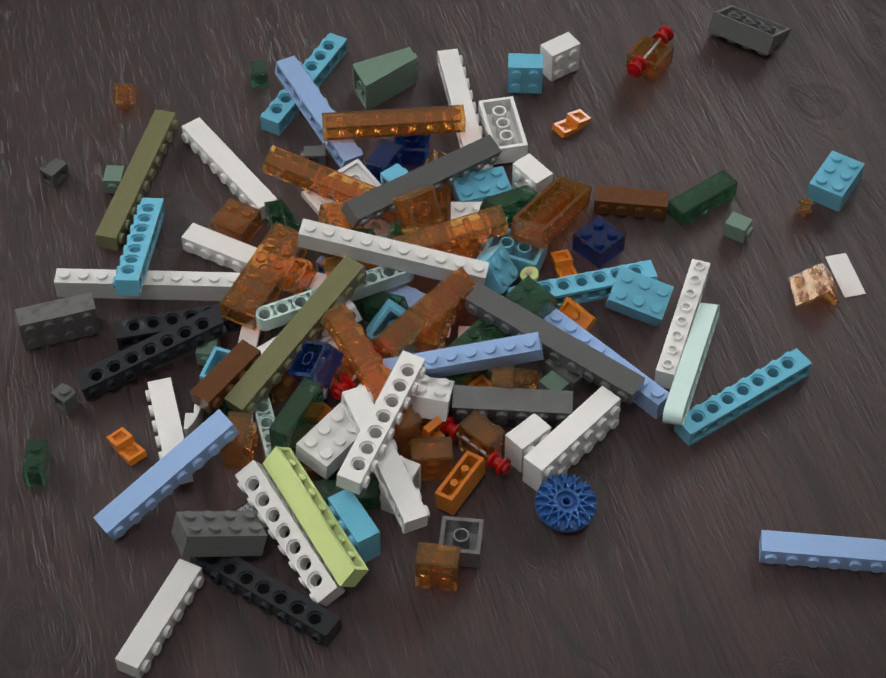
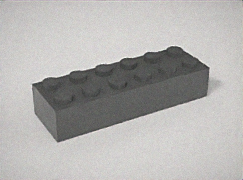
[452,385,573,427]

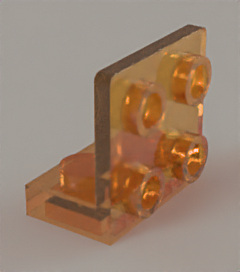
[789,263,839,308]

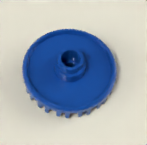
[535,473,597,533]

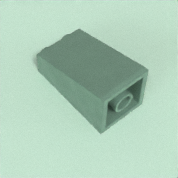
[352,47,419,111]

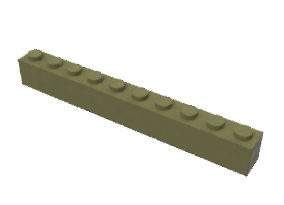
[95,109,179,251]
[224,255,367,419]

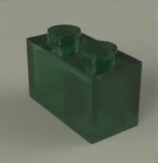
[22,440,51,487]

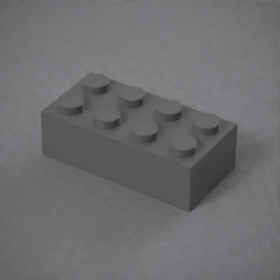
[171,510,267,557]

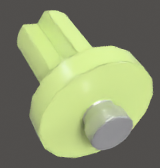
[520,266,539,284]

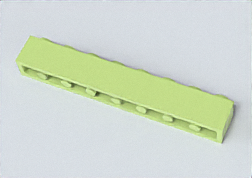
[263,446,369,587]

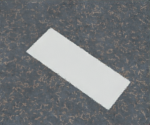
[825,253,866,298]

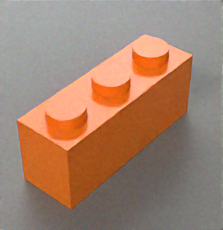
[435,450,486,515]

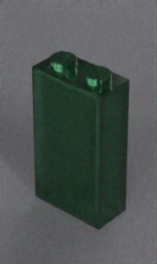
[269,377,324,453]

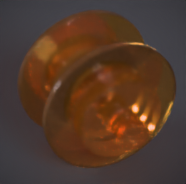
[795,195,815,217]

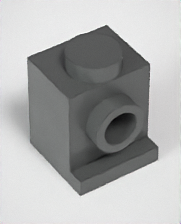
[301,143,326,169]
[39,158,69,188]
[51,383,82,417]

